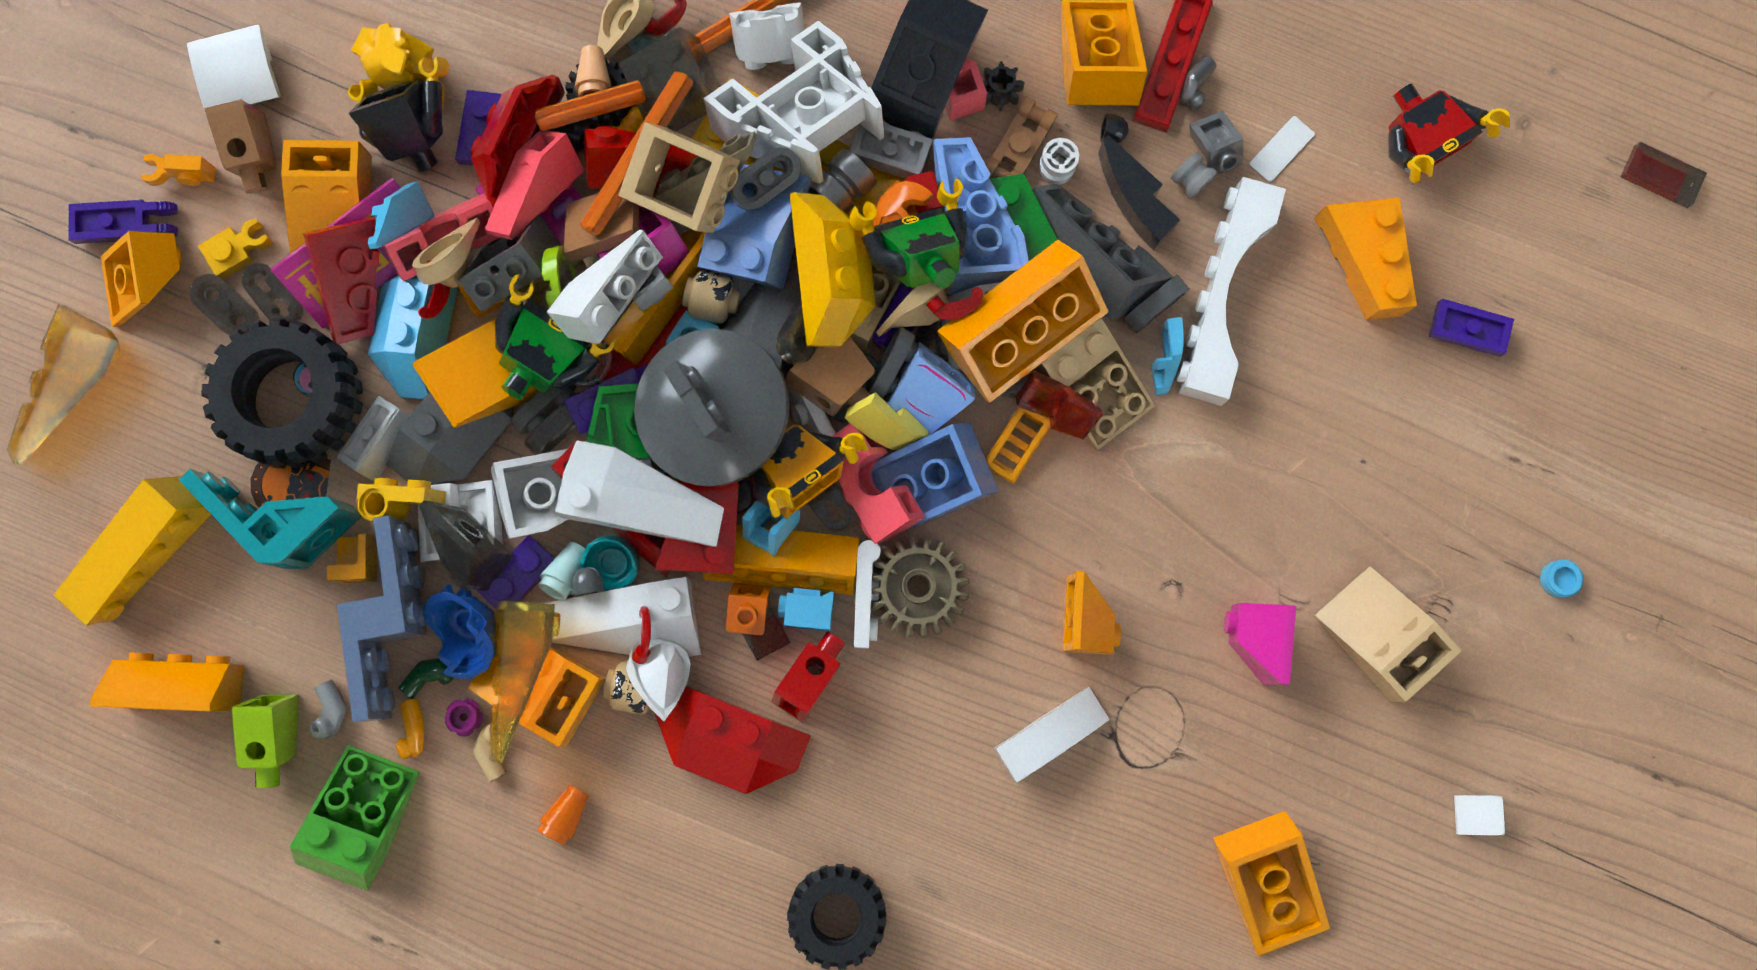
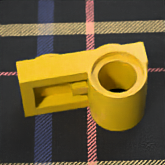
[356,478,446,521]

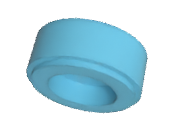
[1540,560,1583,598]

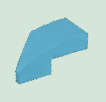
[368,182,435,250]
[1151,317,1183,396]

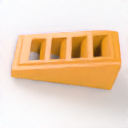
[985,400,1054,485]

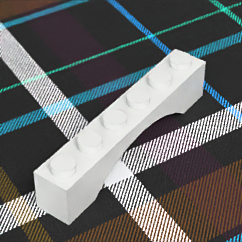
[1176,177,1286,406]

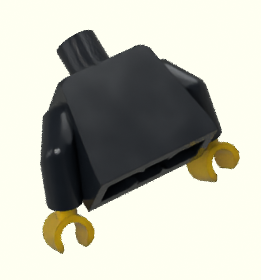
[348,56,449,172]

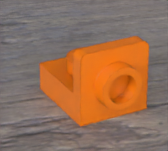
[726,583,771,635]

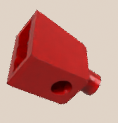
[771,631,845,723]

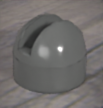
[572,567,605,596]

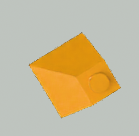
[100,231,182,327]
[1063,570,1121,655]

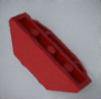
[471,75,565,208]
[655,685,811,794]

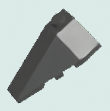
[1033,183,1173,320]
[722,251,802,374]

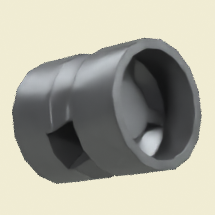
[808,148,877,214]

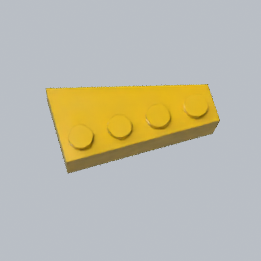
[54,476,211,626]

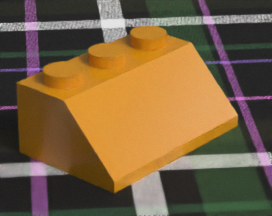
[89,652,244,711]

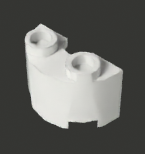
[729,2,805,70]

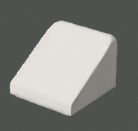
[1454,795,1505,836]

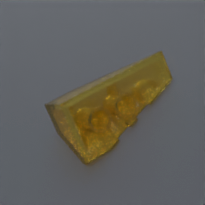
[7,304,120,465]
[489,601,560,763]

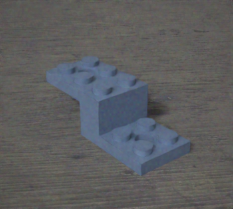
[337,516,428,722]

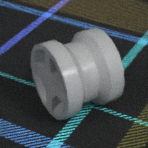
[1171,152,1218,199]

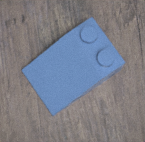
[697,164,811,290]
[872,423,999,531]

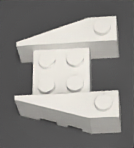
[704,21,884,184]

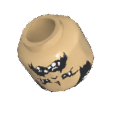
[683,270,741,324]
[603,661,650,715]

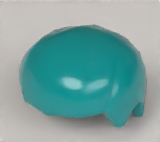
[581,534,640,591]

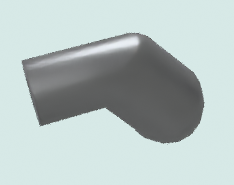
[1181,56,1216,111]

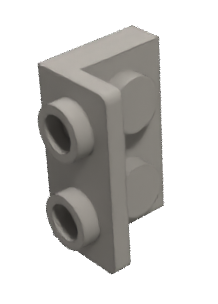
[849,121,933,179]

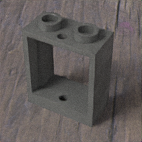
[457,214,561,312]

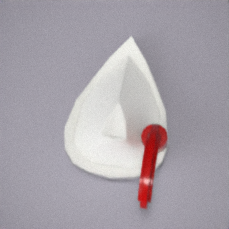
[626,606,691,721]

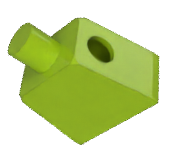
[232,694,298,788]

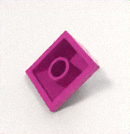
[1224,603,1296,686]

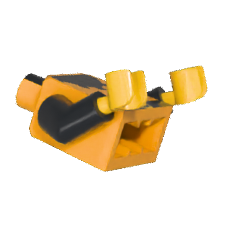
[751,425,868,519]

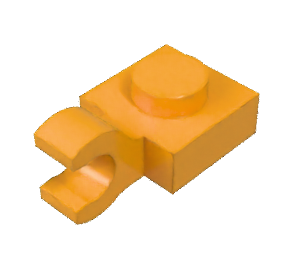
[141,154,216,186]

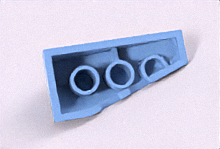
[933,137,1029,294]

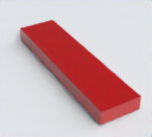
[1132,0,1213,133]

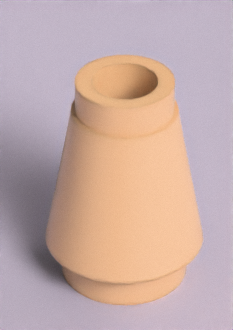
[574,45,612,97]

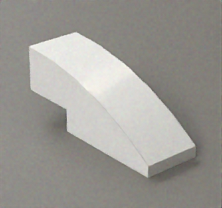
[994,687,1110,782]

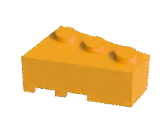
[1314,197,1417,320]

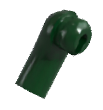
[398,658,454,699]

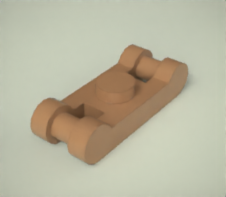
[985,96,1058,179]

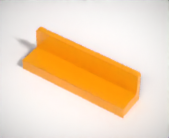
[604,229,706,365]
[703,524,859,596]

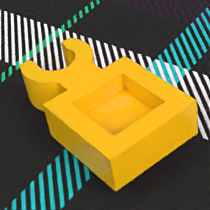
[198,219,273,280]

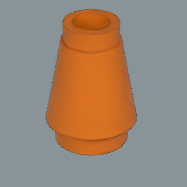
[537,785,589,846]

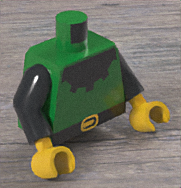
[849,179,968,288]
[495,274,618,400]

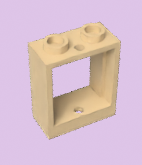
[618,122,740,233]

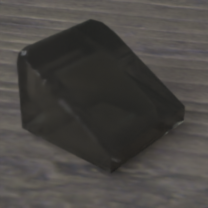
[742,608,791,661]

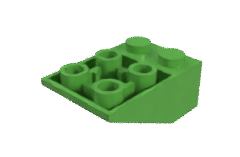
[290,745,419,891]

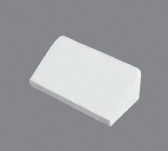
[337,396,410,481]

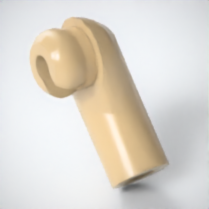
[473,723,506,783]

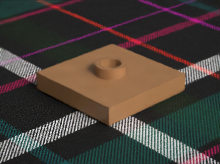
[563,192,640,263]

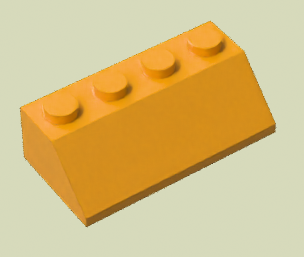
[937,240,1109,403]

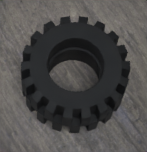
[787,864,886,970]

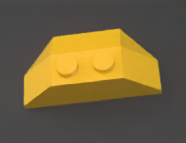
[790,192,876,347]

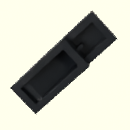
[1098,135,1180,251]

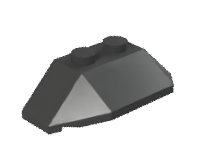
[386,392,513,485]

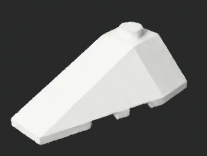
[555,440,724,547]
[491,449,652,539]
[540,577,702,657]

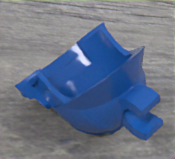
[423,584,496,679]

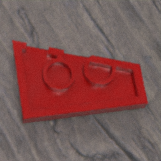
[303,216,380,345]

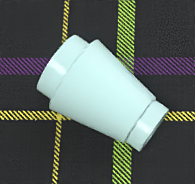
[538,542,585,601]

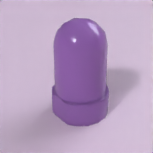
[552,196,574,219]

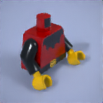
[1388,83,1510,183]

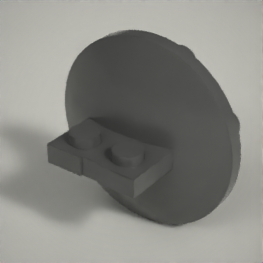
[635,329,789,486]

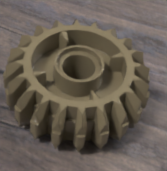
[871,536,970,639]

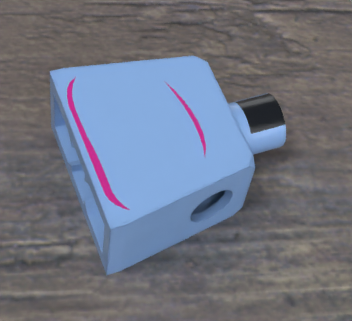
[888,342,975,434]

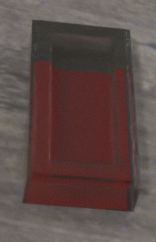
[1620,142,1707,208]

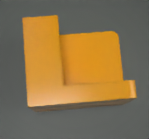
[327,533,377,583]

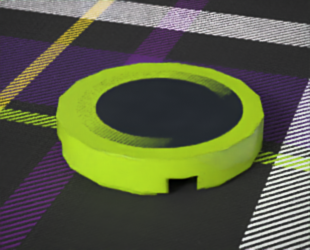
[542,246,576,308]

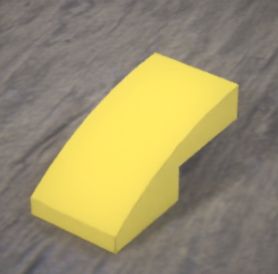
[845,392,929,451]

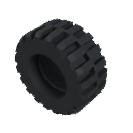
[201,318,363,469]

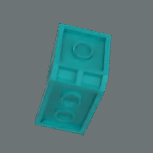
[178,469,362,569]

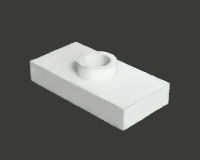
[786,385,836,436]

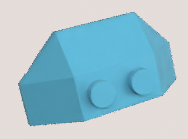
[368,274,458,400]

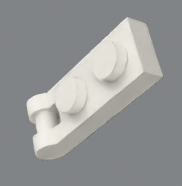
[854,540,881,649]

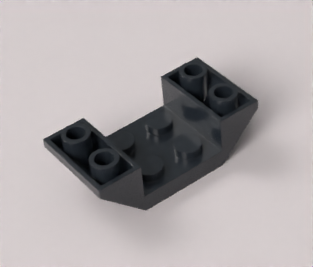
[871,0,989,139]

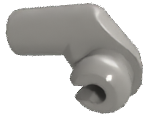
[310,680,346,739]

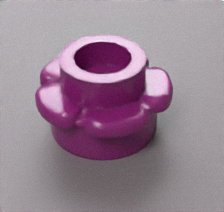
[445,698,483,737]

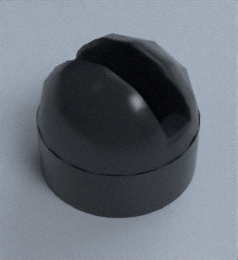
[1100,113,1129,143]

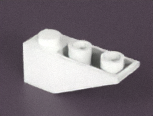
[547,230,663,344]

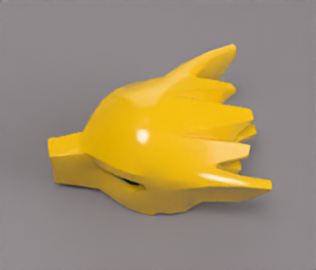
[351,23,445,111]

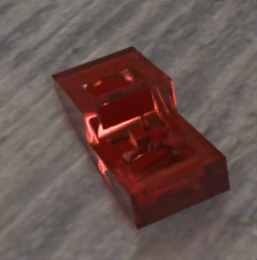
[1015,371,1103,440]

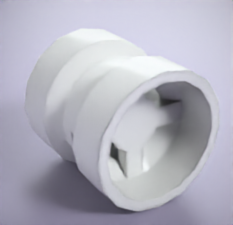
[1039,138,1080,185]

